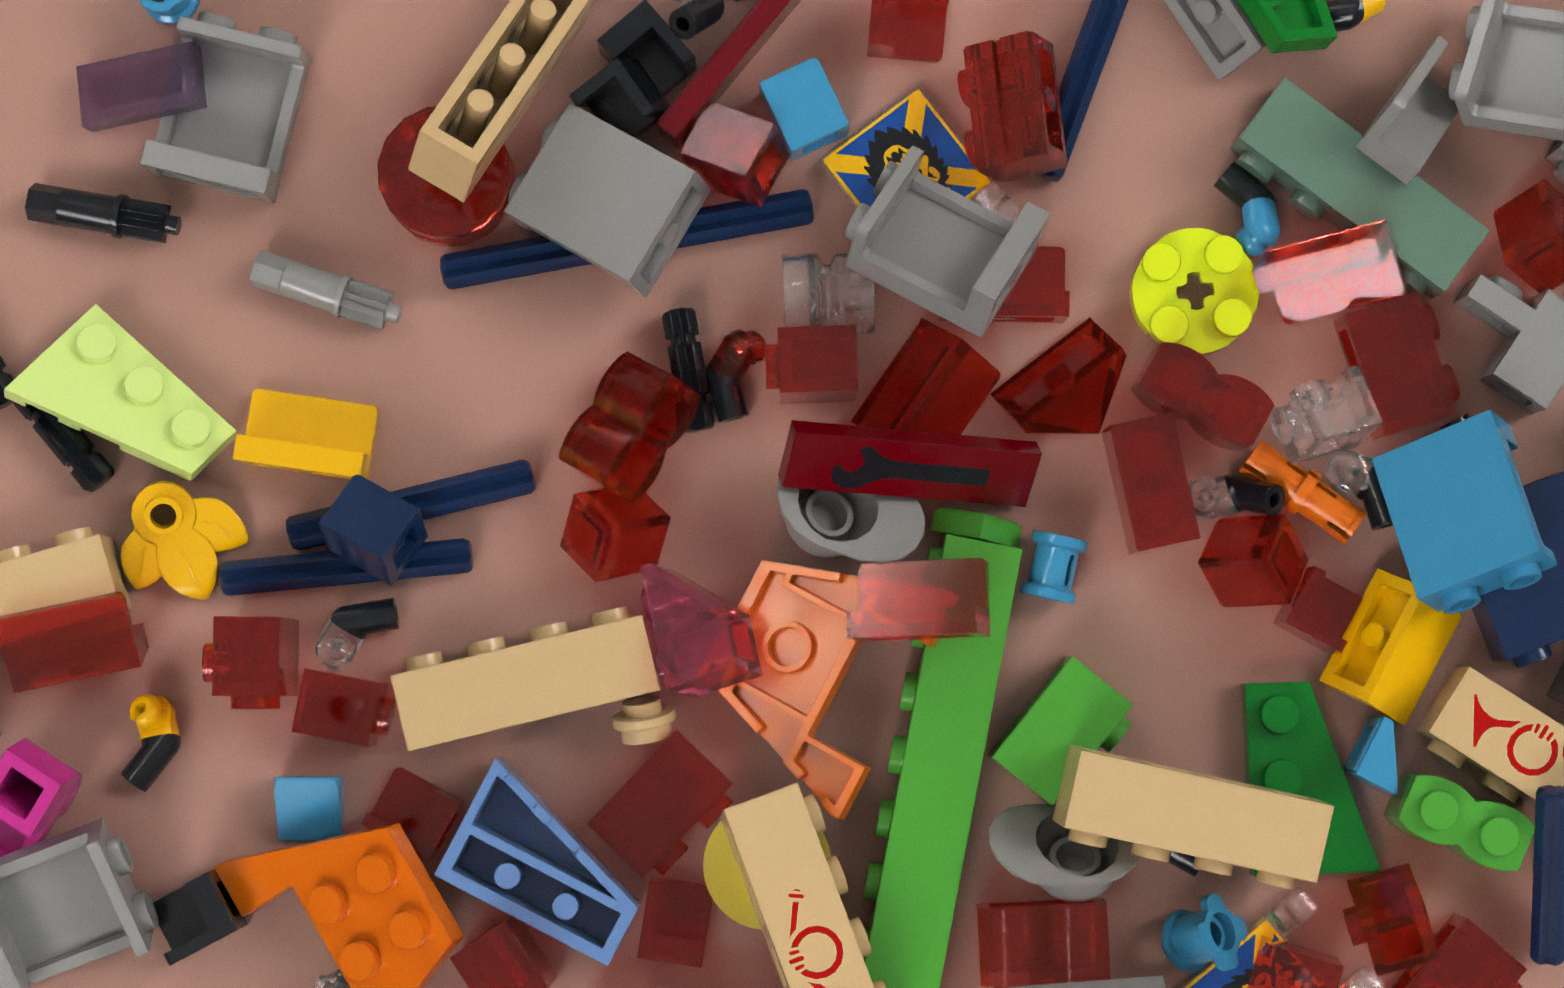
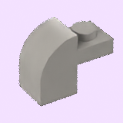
[1454,274,1564,414]

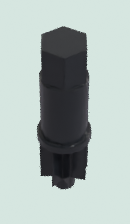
[25,183,182,243]

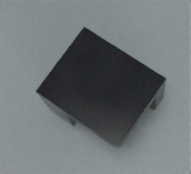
[597,0,697,96]
[569,58,670,138]
[153,869,248,966]

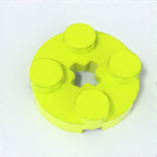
[1129,228,1259,357]

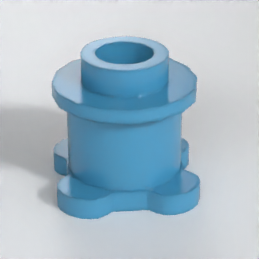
[1161,893,1247,973]

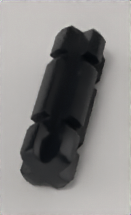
[662,308,715,433]
[13,401,114,492]

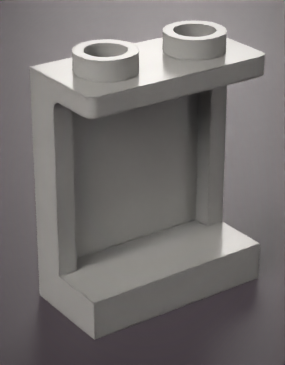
[1449,0,1564,141]
[140,12,311,203]
[504,102,712,298]
[844,145,1050,338]
[0,818,159,988]

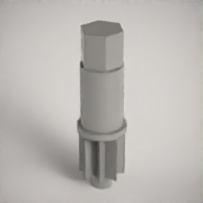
[249,250,403,329]

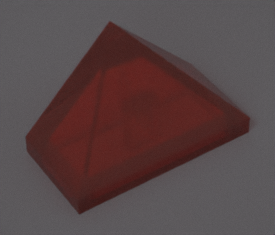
[990,317,1127,434]

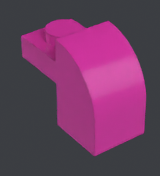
[0,738,82,857]

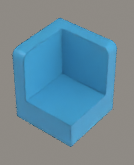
[759,58,849,162]

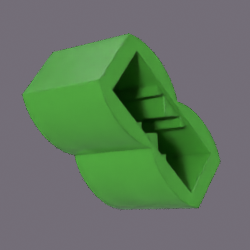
[1383,773,1535,871]

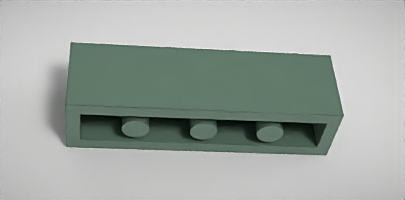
[1230,77,1491,299]

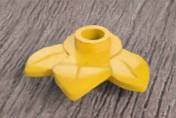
[121,481,249,600]

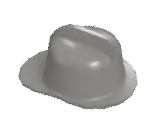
[776,479,925,564]
[988,804,1139,902]

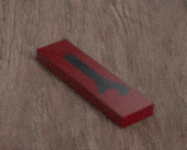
[658,0,801,149]
[778,420,1042,507]

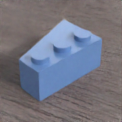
[434,757,641,966]

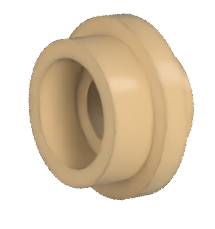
[612,695,676,745]

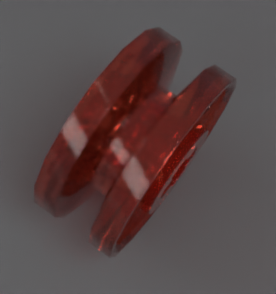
[377,106,515,247]

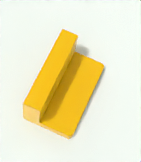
[233,389,379,480]
[1319,568,1461,725]

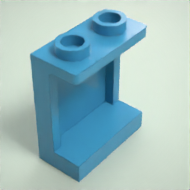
[1372,409,1557,614]

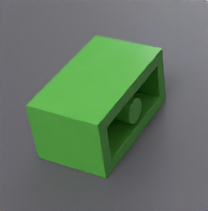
[987,656,1133,806]

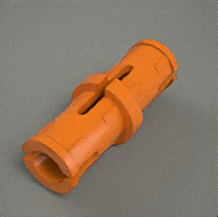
[1238,439,1367,545]

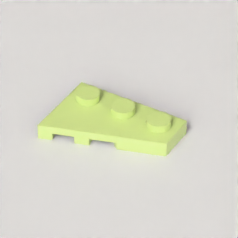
[4,304,236,482]

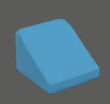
[1343,716,1398,795]
[274,776,344,840]

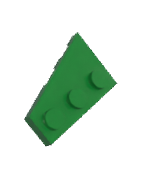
[1242,681,1382,876]

